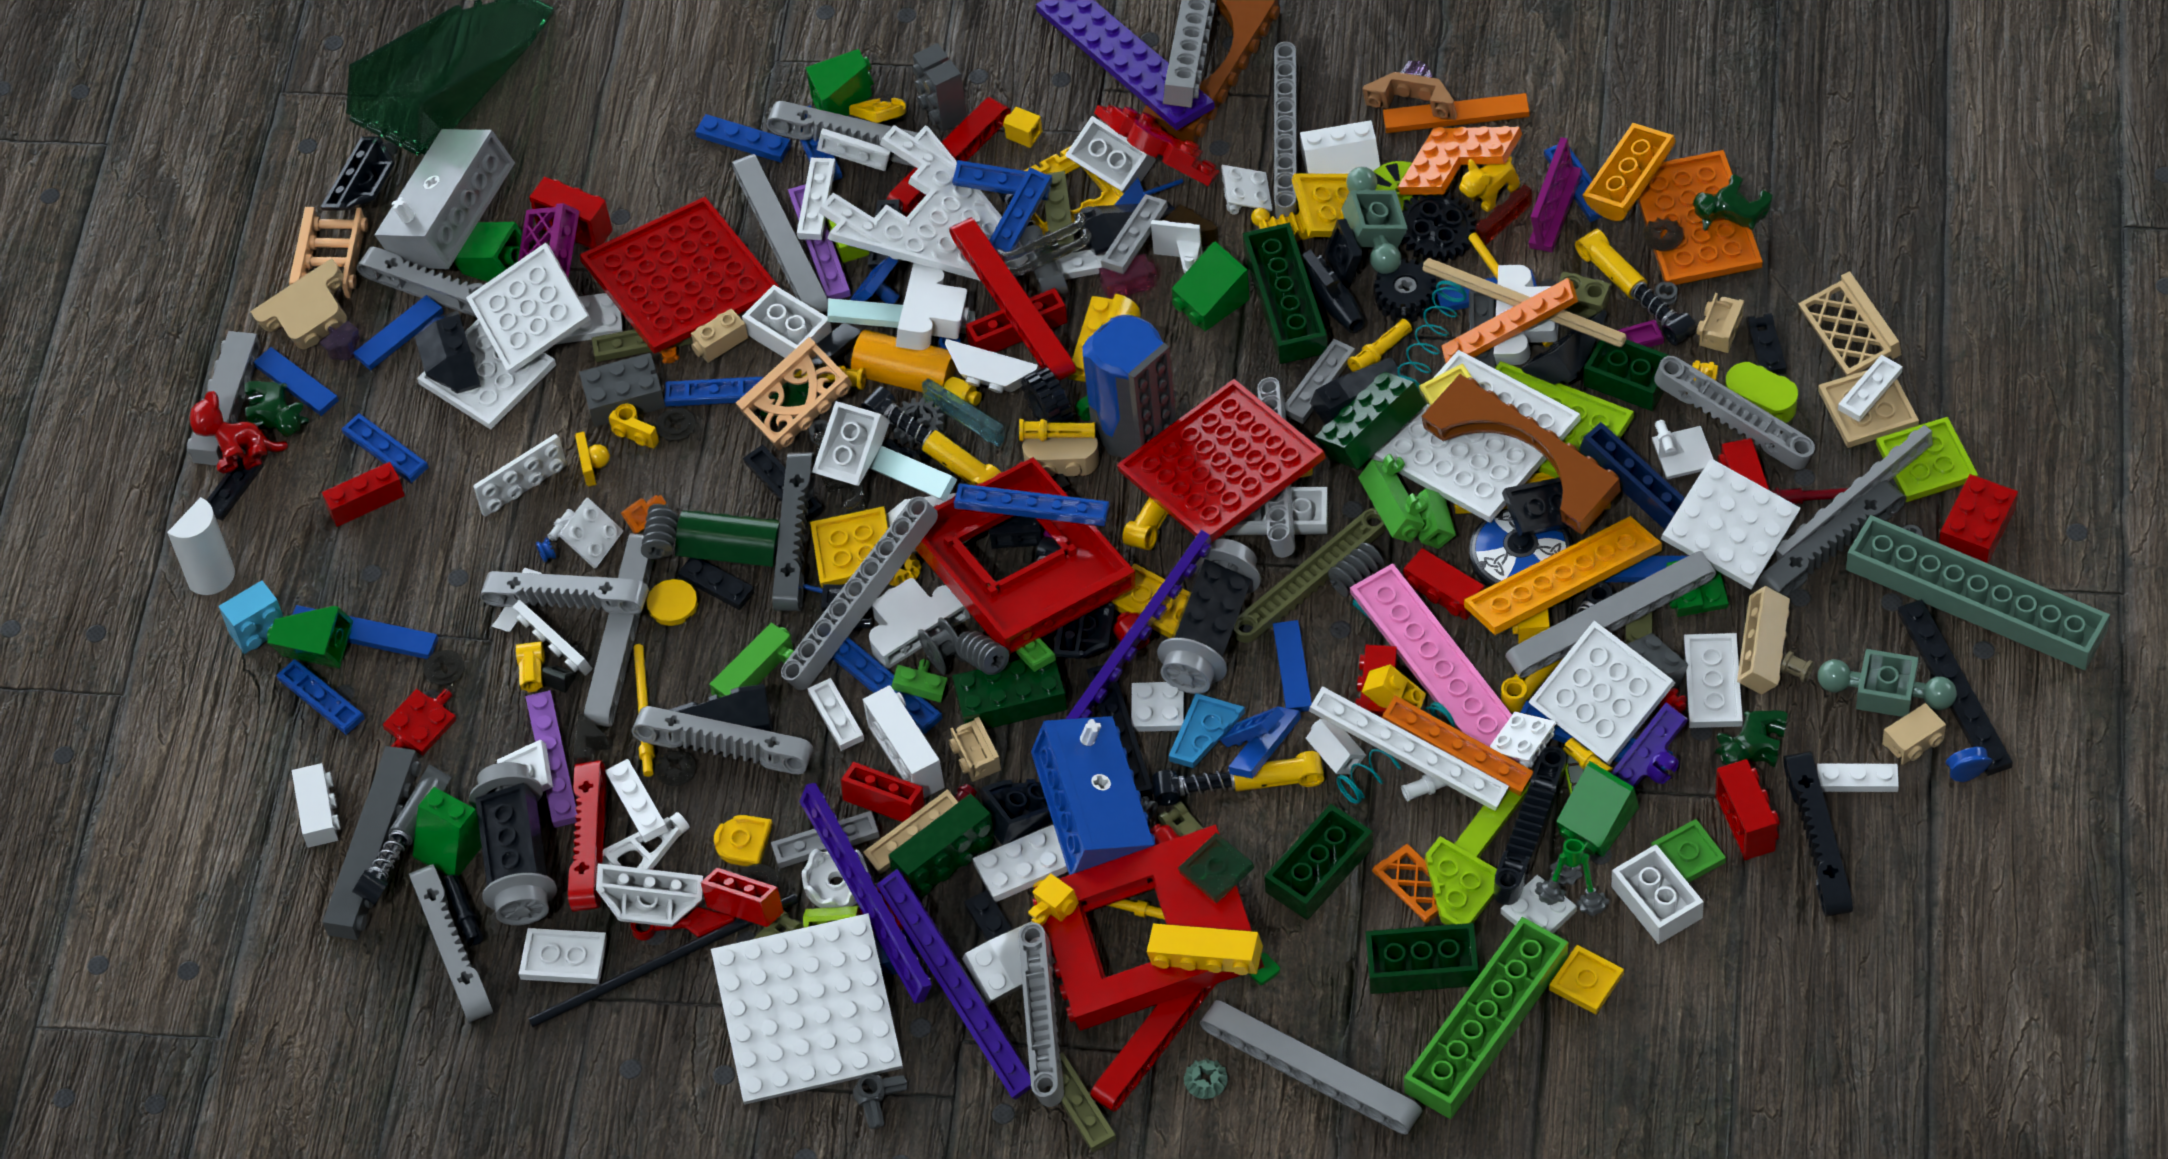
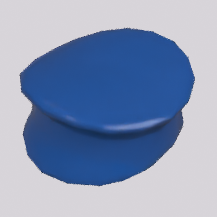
[1945,747,1993,782]

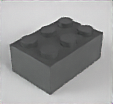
[912,43,967,132]
[579,353,666,427]

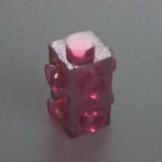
[1098,254,1157,299]

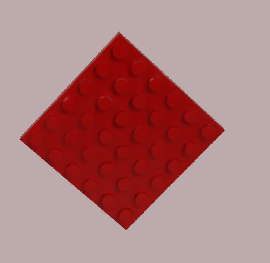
[580,197,780,354]
[1117,379,1326,544]

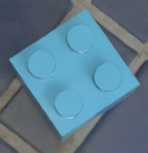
[219,580,284,654]

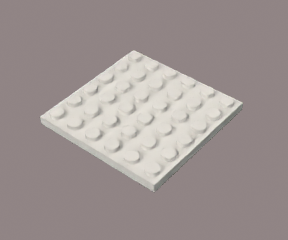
[1370,350,1581,523]
[711,913,903,1105]

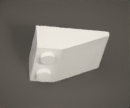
[812,401,890,486]
[962,921,1056,1006]

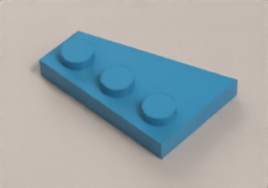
[1169,693,1245,768]

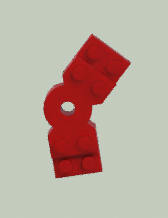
[1094,105,1220,186]

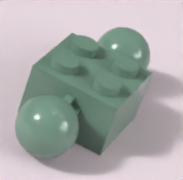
[1341,167,1408,274]
[1818,649,1957,717]

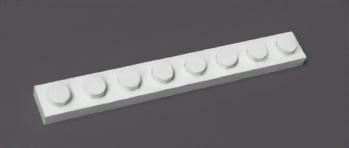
[1309,686,1509,811]

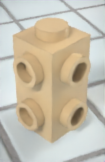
[691,308,748,363]

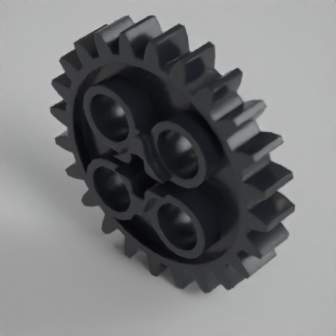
[1401,193,1477,263]

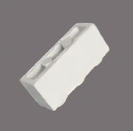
[292,763,341,848]

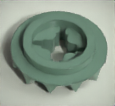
[1184,1057,1228,1099]

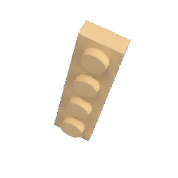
[863,789,958,874]

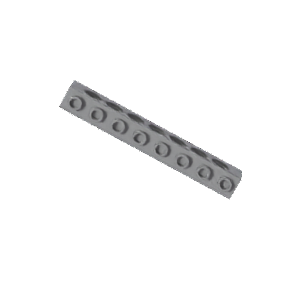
[1163,0,1217,108]

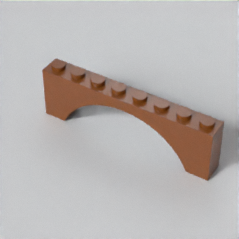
[1142,0,1280,143]
[1421,374,1621,535]

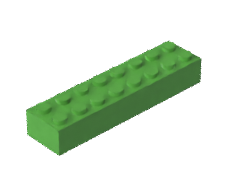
[1404,917,1568,1119]

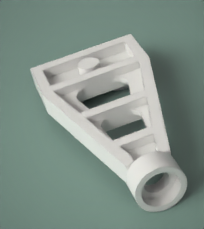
[603,812,690,870]

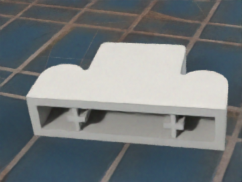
[896,263,969,350]
[1494,265,1558,365]
[869,578,970,669]

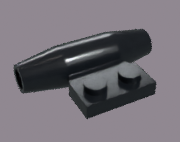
[1303,249,1365,333]

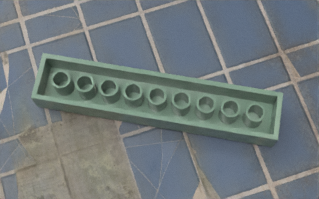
[1846,515,2110,671]

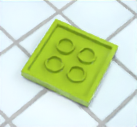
[1876,417,1978,502]

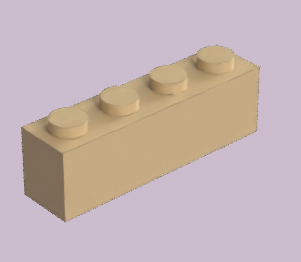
[1737,586,1790,695]

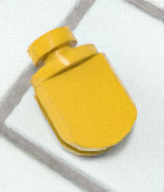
[943,377,982,407]

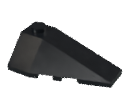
[1073,202,1175,255]
[1521,309,1607,385]
[1310,357,1404,425]
[669,684,772,732]
[980,779,1053,845]

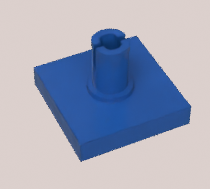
[849,256,900,304]

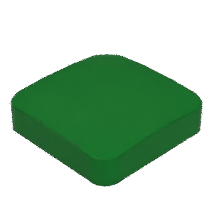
[1248,952,1280,985]

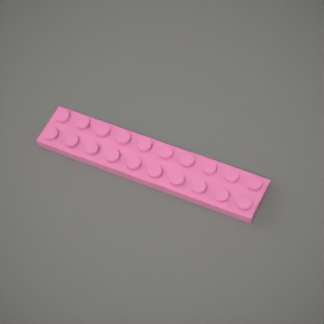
[1350,563,1520,763]

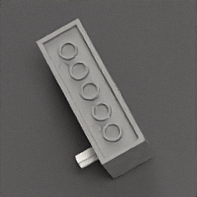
[374,129,515,269]

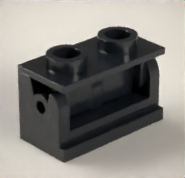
[989,516,1042,549]

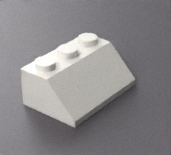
[1065,116,1156,193]
[1300,120,1380,174]

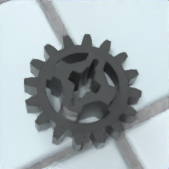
[890,397,945,448]

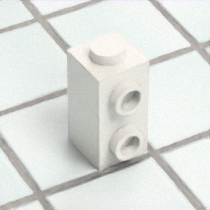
[1306,719,1366,774]

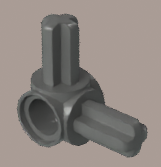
[853,1074,907,1129]

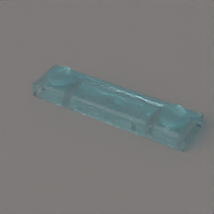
[922,378,1004,447]

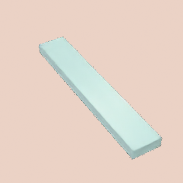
[827,298,975,334]
[869,446,957,501]

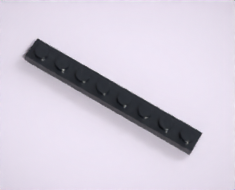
[1897,599,2013,776]

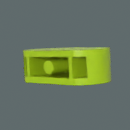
[1725,362,1798,423]

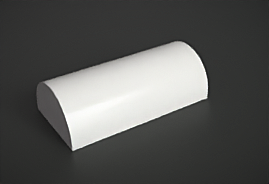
[1225,487,1328,535]
[167,497,235,595]

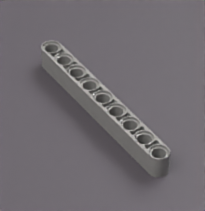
[1274,42,1297,219]
[731,154,828,313]
[1257,377,1295,558]
[781,496,938,690]
[584,533,654,727]
[1505,551,1716,678]
[1200,1000,1422,1135]

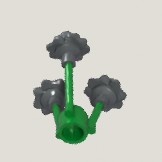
[1535,839,1609,916]

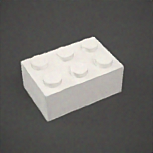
[742,285,832,358]
[1611,844,1704,944]

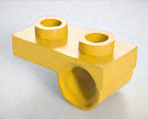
[608,403,659,449]

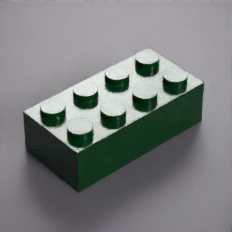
[1315,371,1426,470]
[952,659,1067,730]
[888,793,995,898]
[1264,803,1373,920]
[1365,923,1478,994]

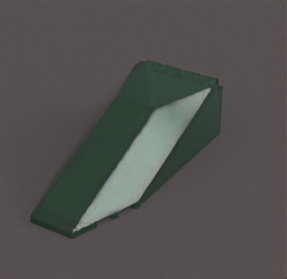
[346,0,554,156]

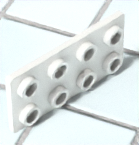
[473,434,567,517]

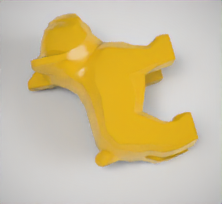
[1459,156,1520,212]

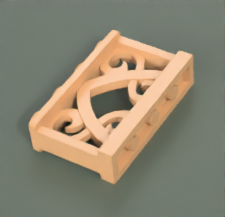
[736,337,852,450]

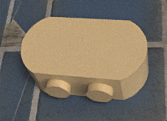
[1022,436,1099,477]

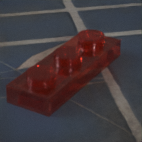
[1475,184,1532,246]

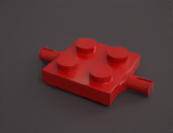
[383,688,456,756]

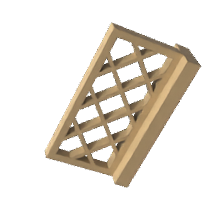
[1798,271,1902,376]

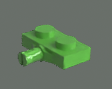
[891,659,947,702]

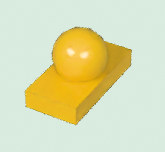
[575,432,610,487]

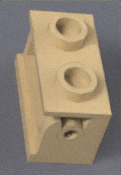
[1696,293,1744,353]
[1882,703,1946,765]
[949,717,1001,782]

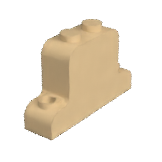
[250,258,347,349]

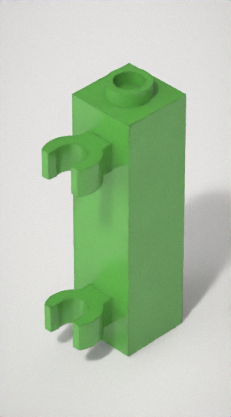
[1358,454,1428,543]
[709,622,794,698]

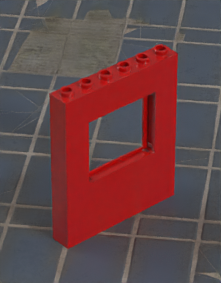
[906,457,1136,654]
[1033,824,1264,1031]

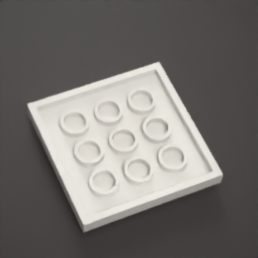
[466,243,591,374]
[417,319,556,430]
[1661,458,1800,589]
[1529,621,1675,765]

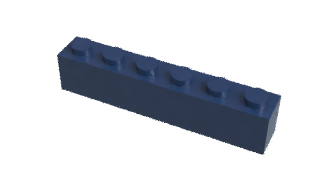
[1579,422,1685,530]

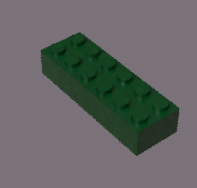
[1242,222,1327,364]

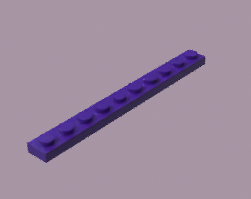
[1066,529,1212,719]
[799,783,932,1004]
[876,869,1031,1100]

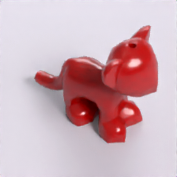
[189,391,288,474]

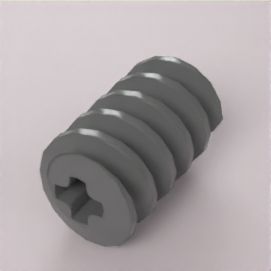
[641,504,679,559]
[1328,543,1384,597]
[955,631,1009,675]

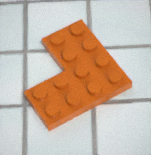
[1398,126,1522,195]

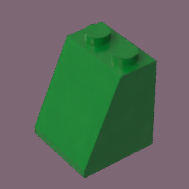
[805,49,874,116]
[453,222,534,282]
[1172,241,1250,332]
[267,606,353,668]
[1556,761,1639,858]
[413,787,482,880]

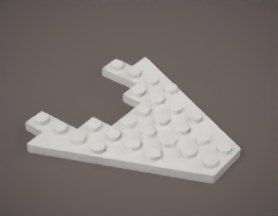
[819,125,1029,281]

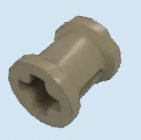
[1780,651,1814,683]

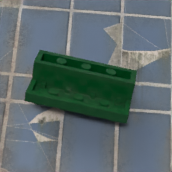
[675,510,780,567]

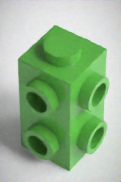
[1416,488,1456,549]

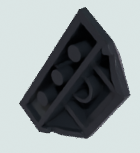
[320,136,395,211]
[415,311,481,394]
[1053,601,1115,659]

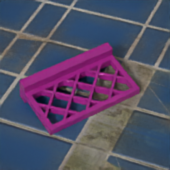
[1528,137,1582,253]
[518,203,580,278]

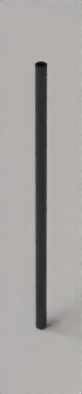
[528,893,798,1028]

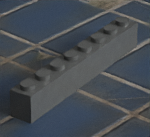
[323,746,421,940]

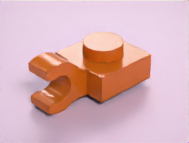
[621,495,666,534]

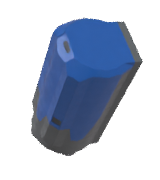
[1083,315,1177,458]

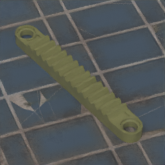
[1233,508,1386,643]

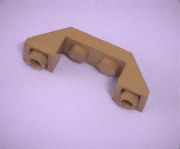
[1362,72,1457,120]

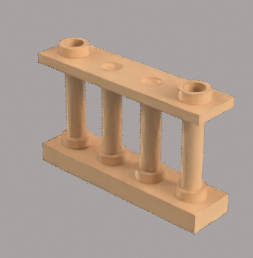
[289,207,368,298]

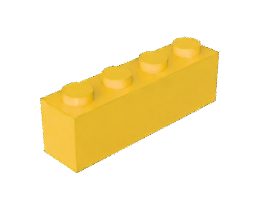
[1147,923,1263,975]

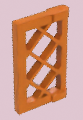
[1372,844,1439,923]

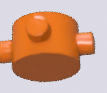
[659,346,679,364]

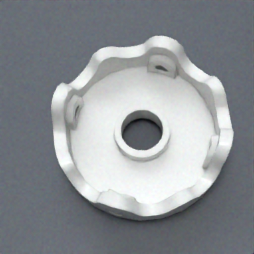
[802,849,868,908]

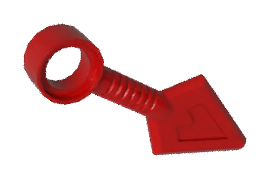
[631,906,735,941]

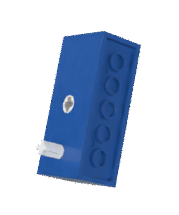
[1031,716,1155,875]

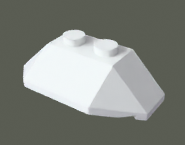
[945,339,1041,393]
[596,863,703,927]

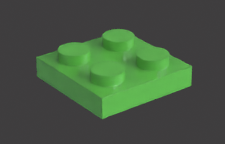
[1651,819,1726,883]

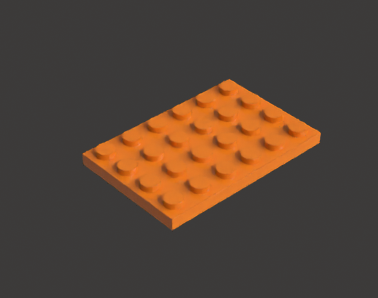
[1637,150,1763,285]

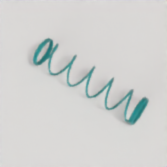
[1397,280,1467,392]
[1337,702,1455,804]

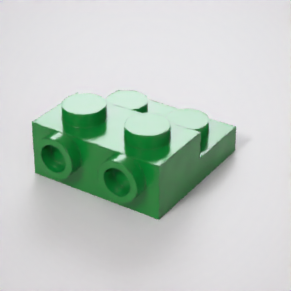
[1666,560,1728,617]

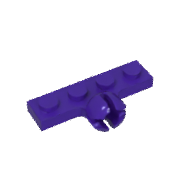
[1611,703,1688,789]

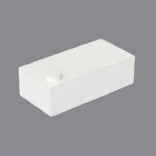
[863,685,945,798]

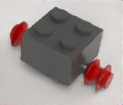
[1626,633,1688,713]

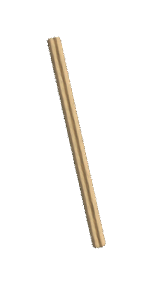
[1423,258,1626,347]

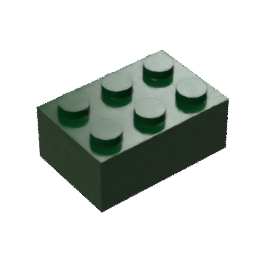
[1584,339,1671,412]

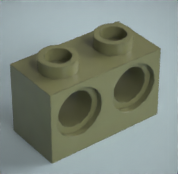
[1558,271,1610,318]

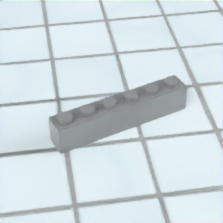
[187,331,262,465]

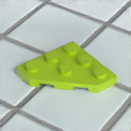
[1425,836,1497,925]

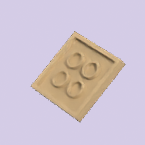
[1818,370,1919,448]

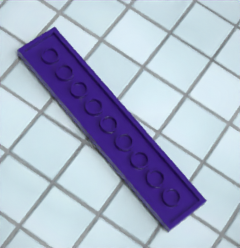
[1036,0,1215,130]

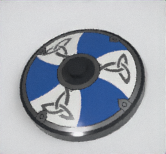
[1469,508,1572,587]

